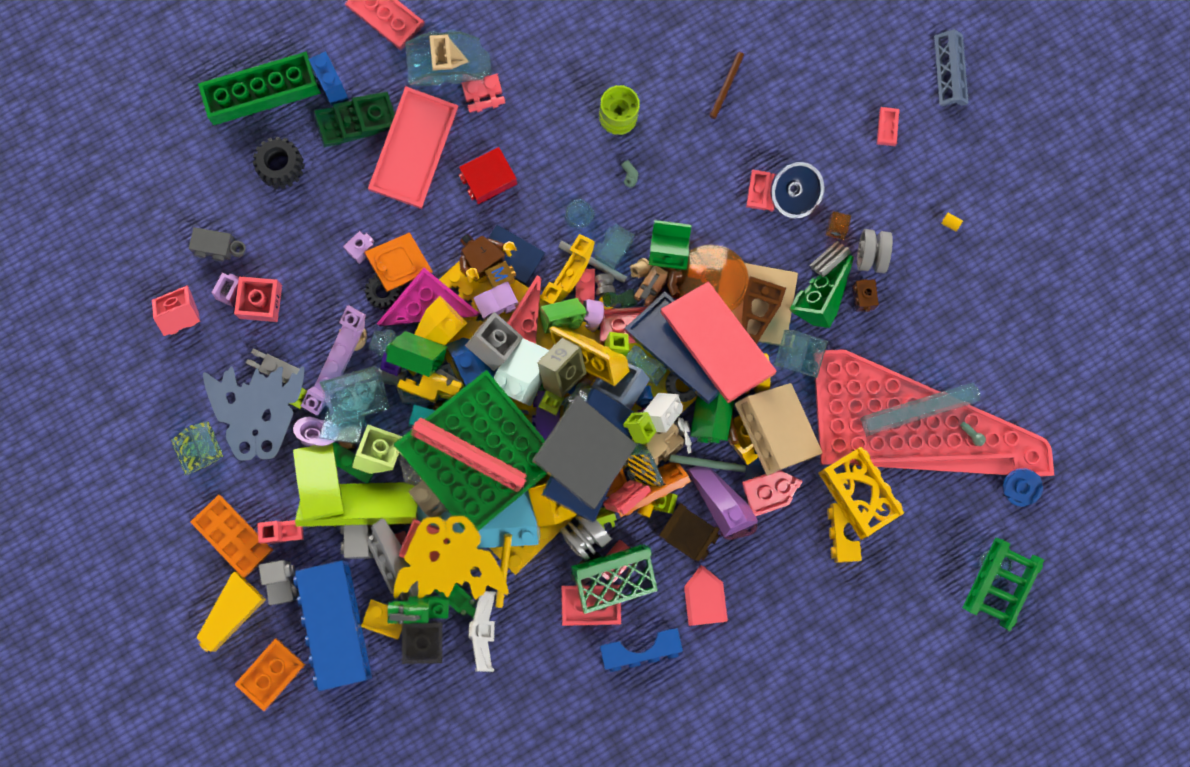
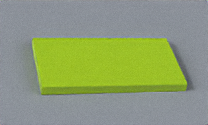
[295,482,419,527]

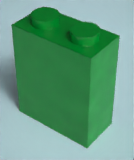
[386,331,447,377]
[690,393,735,444]

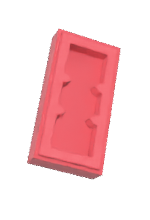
[877,107,899,146]

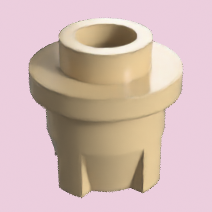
[630,258,652,278]

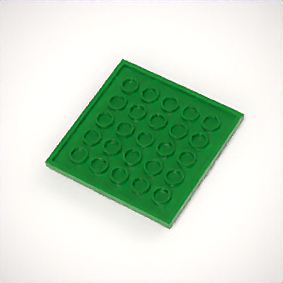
[393,370,548,531]

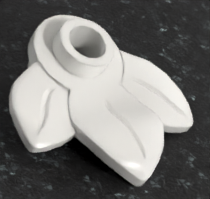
[675,417,692,453]

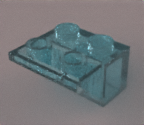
[774,330,828,378]

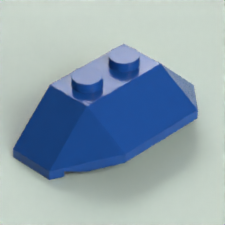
[446,337,499,387]

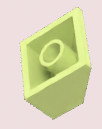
[352,425,403,474]

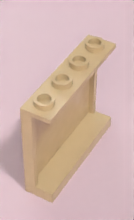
[735,383,823,476]

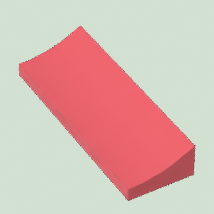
[411,417,526,492]

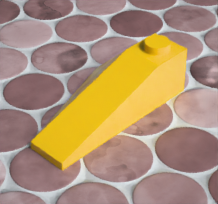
[407,296,467,376]

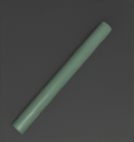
[669,454,746,473]

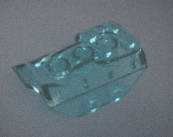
[406,30,492,86]

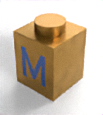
[485,261,516,288]

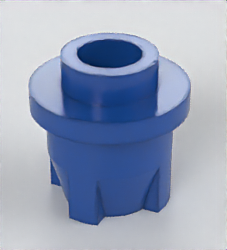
[636,385,654,408]

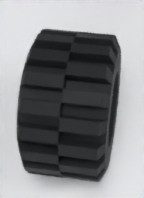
[253,137,305,189]

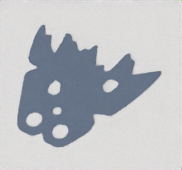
[203,366,305,461]

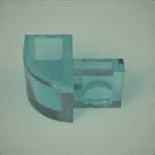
[626,345,667,386]

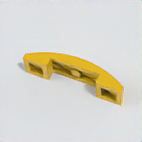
[540,234,595,304]

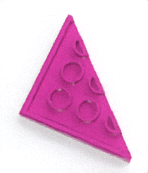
[377,268,480,327]

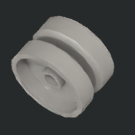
[857,229,893,273]

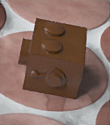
[852,279,879,312]

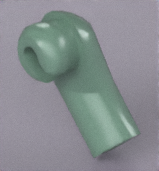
[621,160,639,188]

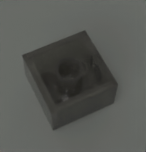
[402,620,443,664]

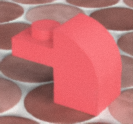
[257,520,304,544]

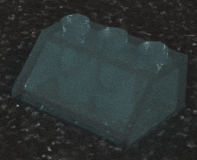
[319,365,389,426]

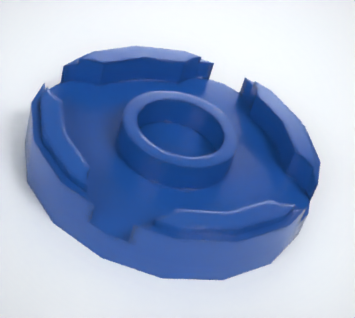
[1003,468,1043,507]

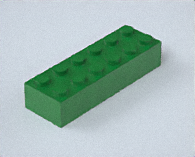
[198,52,321,125]

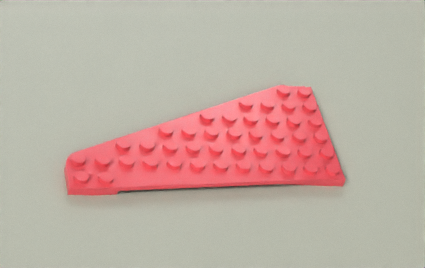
[813,350,1054,477]

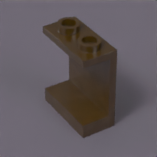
[658,503,720,562]

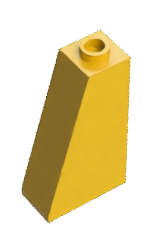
[197,572,266,652]

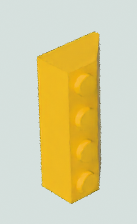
[549,326,629,386]

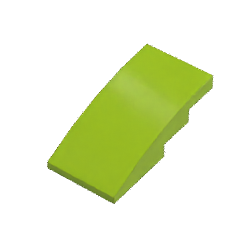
[293,443,344,522]

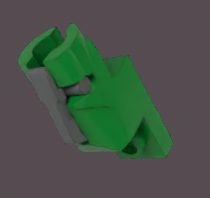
[388,596,449,624]

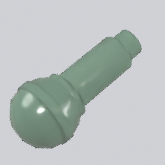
[960,422,986,446]

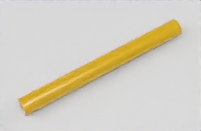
[495,533,512,608]

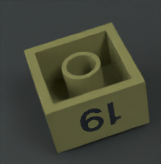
[537,338,586,398]

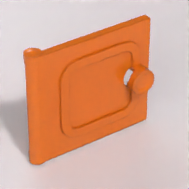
[364,232,433,292]

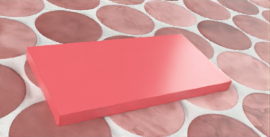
[368,86,458,209]
[661,281,777,403]

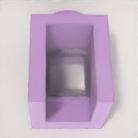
[212,273,239,307]

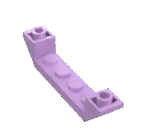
[301,305,365,415]

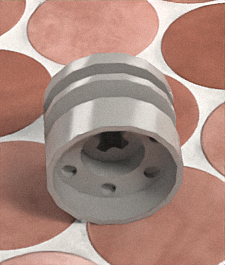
[560,515,612,561]

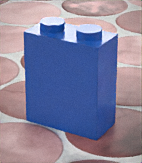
[309,51,349,106]

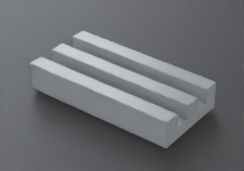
[810,241,851,277]

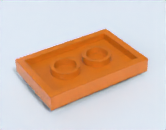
[234,638,306,711]

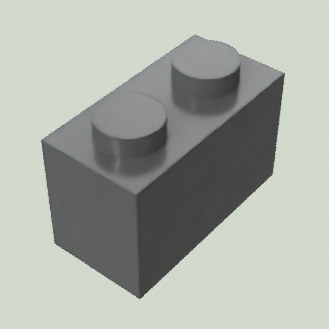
[188,227,235,262]

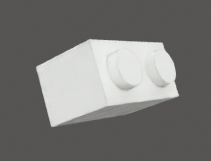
[643,393,683,433]

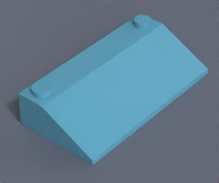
[418,484,540,548]

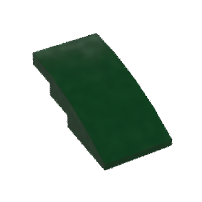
[313,92,395,147]

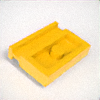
[361,599,404,640]

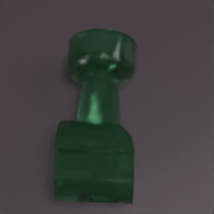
[603,289,637,308]

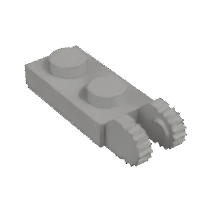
[246,349,300,384]

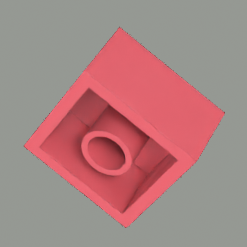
[234,277,282,322]

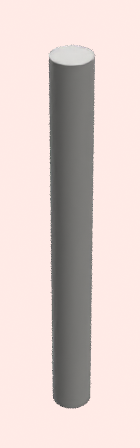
[558,241,627,283]

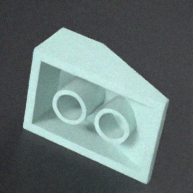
[494,338,549,406]

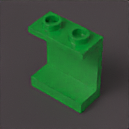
[649,220,692,270]

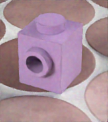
[343,231,374,264]

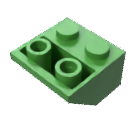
[539,298,586,334]

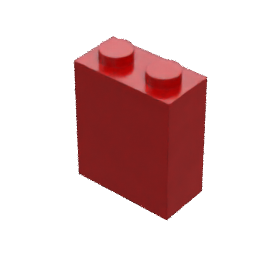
[458,147,517,204]

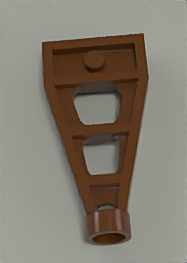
[742,276,786,344]

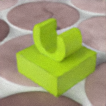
[538,390,565,416]
[653,493,678,514]
[596,507,616,530]

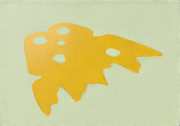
[394,516,509,599]

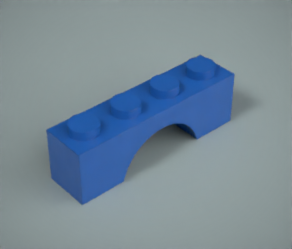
[600,628,683,672]

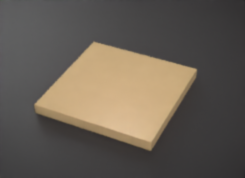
[718,259,798,347]

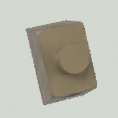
[408,480,447,517]

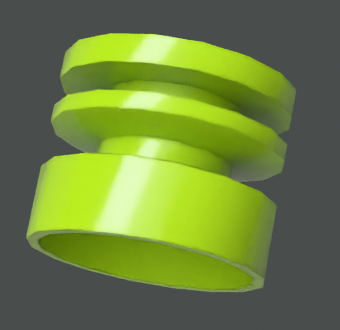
[599,85,640,135]

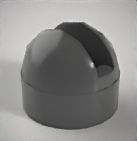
[230,241,246,257]

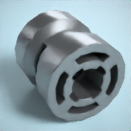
[595,274,615,297]

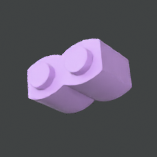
[474,282,519,321]

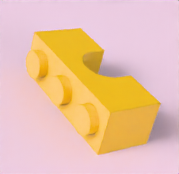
[827,503,862,563]

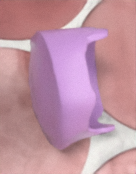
[583,299,604,332]

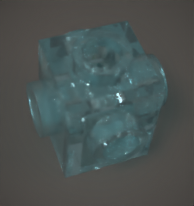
[369,330,397,358]

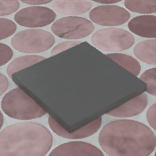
[532,396,637,509]

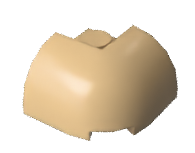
[647,423,685,466]

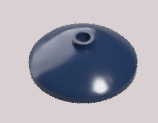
[770,161,824,218]

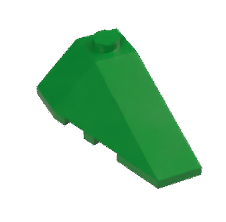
[790,255,854,328]

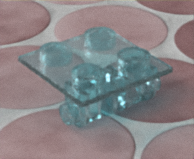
[319,406,367,444]

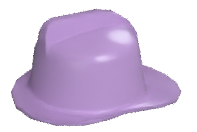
[293,417,339,447]

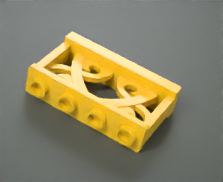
[818,447,904,540]

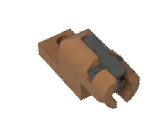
[634,266,676,307]

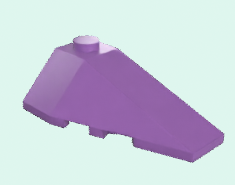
[688,466,758,537]

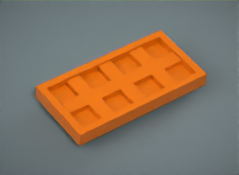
[608,462,691,517]
[190,494,273,578]

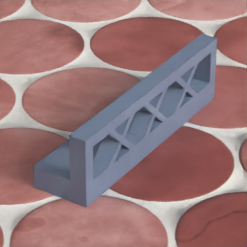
[934,29,968,106]

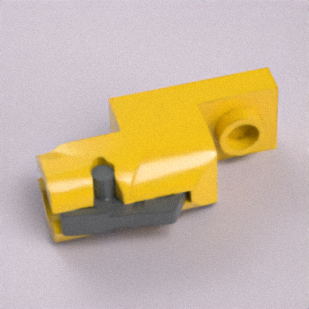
[397,369,463,403]

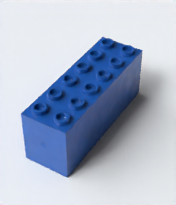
[293,560,372,691]

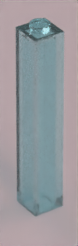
[860,382,981,437]

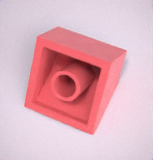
[152,285,200,336]

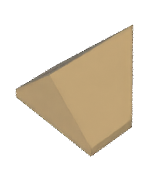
[430,35,469,71]

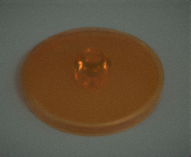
[674,245,749,311]

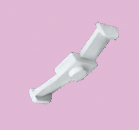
[469,591,497,672]

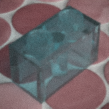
[594,223,635,270]

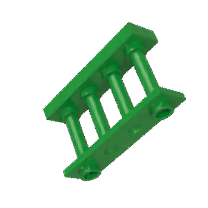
[962,537,1044,631]

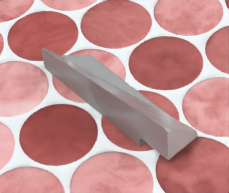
[367,519,429,601]

